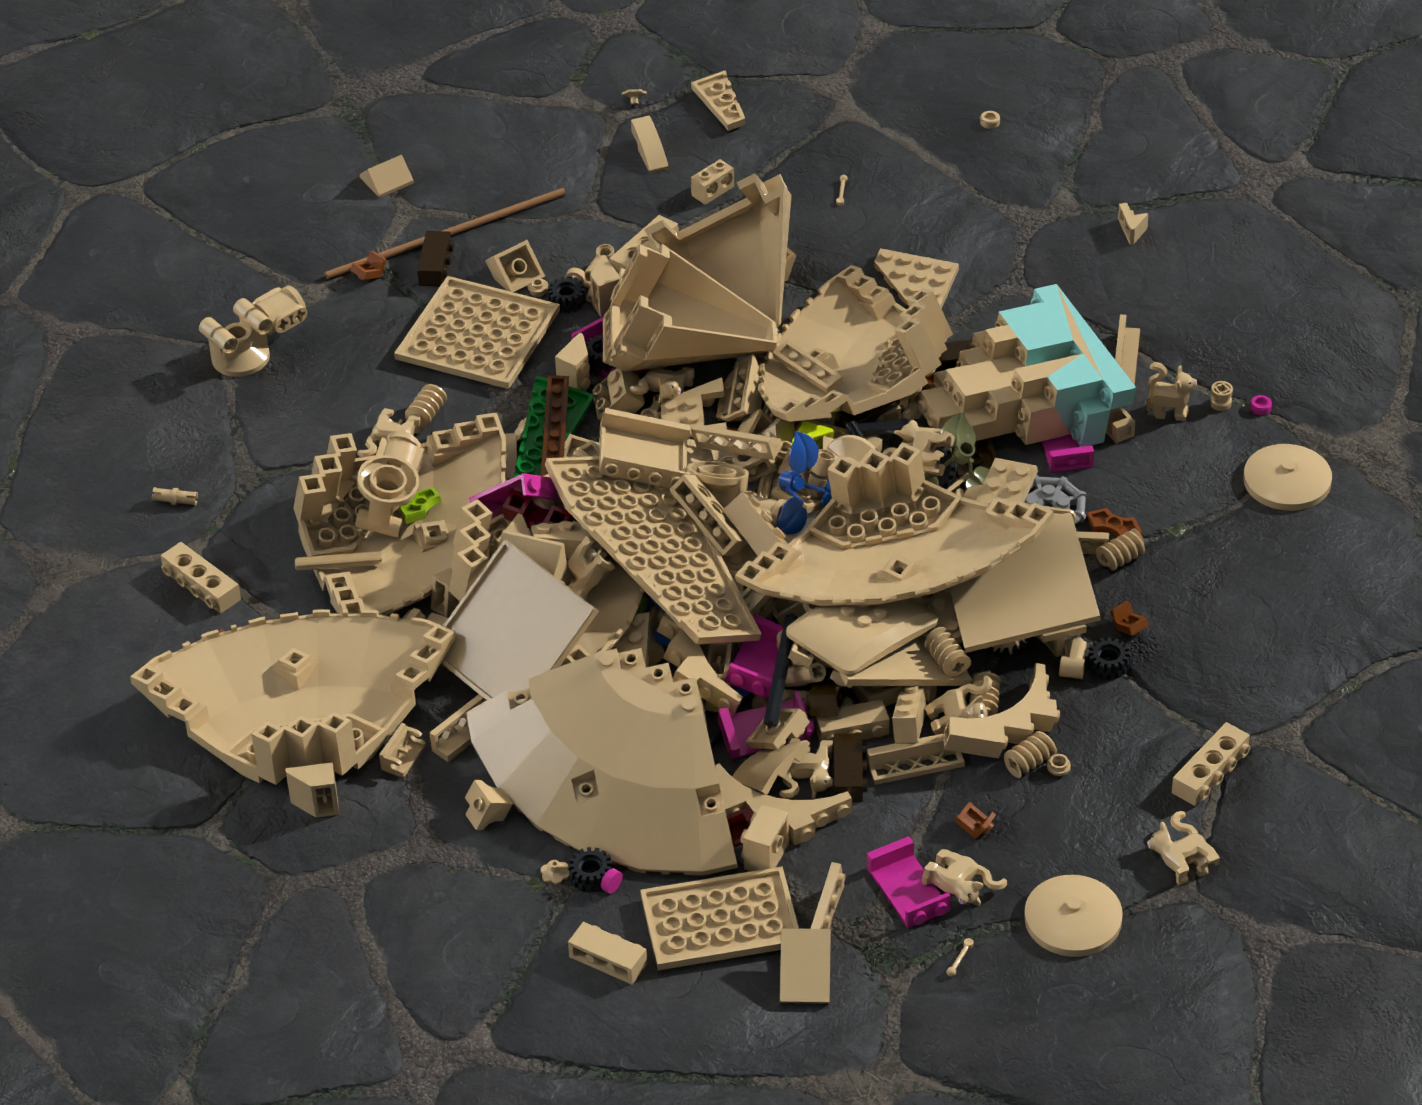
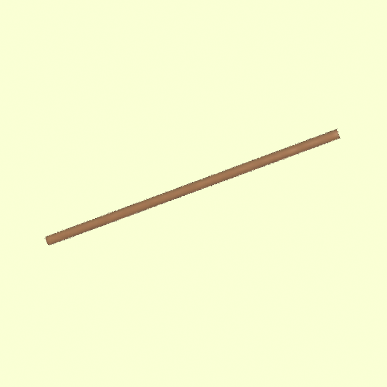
[325,188,566,280]

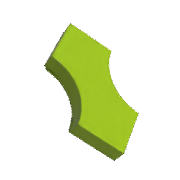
[399,487,441,524]

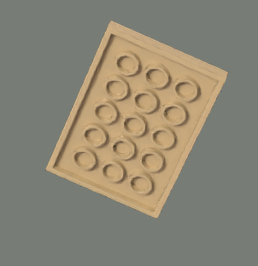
[640,867,799,970]

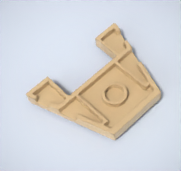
[660,378,728,439]

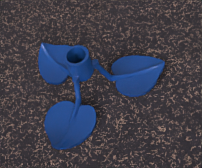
[776,431,832,534]

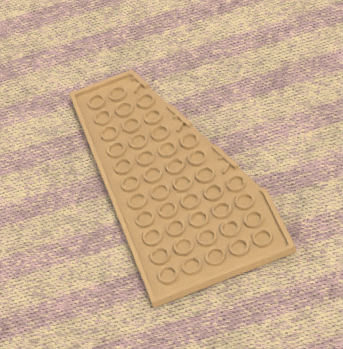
[545,456,761,644]

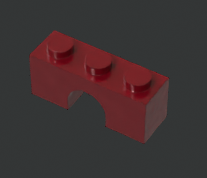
[502,489,573,529]

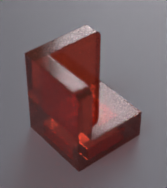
[726,806,753,847]

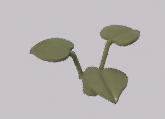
[924,412,989,489]

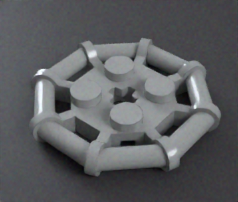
[1025,475,1088,524]

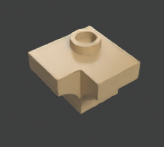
[465,780,513,830]

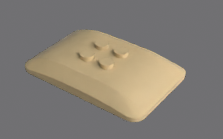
[786,598,938,674]

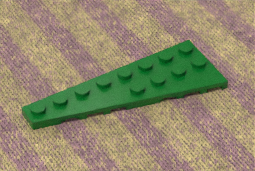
[513,375,595,478]

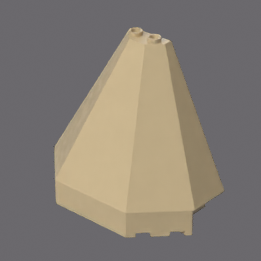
[637,173,792,332]
[603,244,779,372]

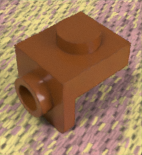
[350,251,386,281]
[1110,601,1149,636]
[954,802,996,839]

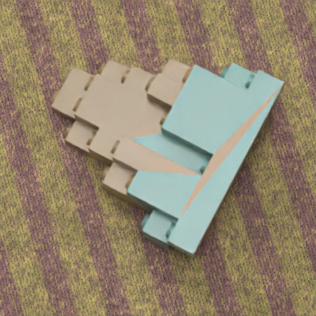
[917,284,1136,447]

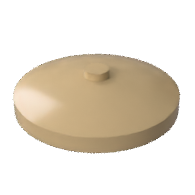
[1243,444,1332,511]
[1024,875,1123,957]

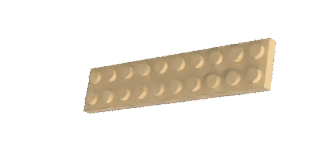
[920,458,1038,644]

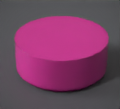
[1250,395,1272,415]
[601,868,623,894]

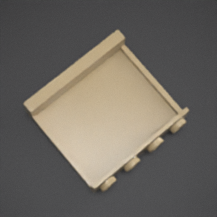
[598,408,690,488]

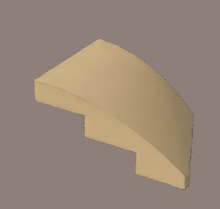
[732,740,810,795]

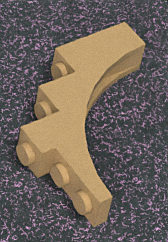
[657,613,743,716]
[944,663,1060,758]
[711,763,852,846]

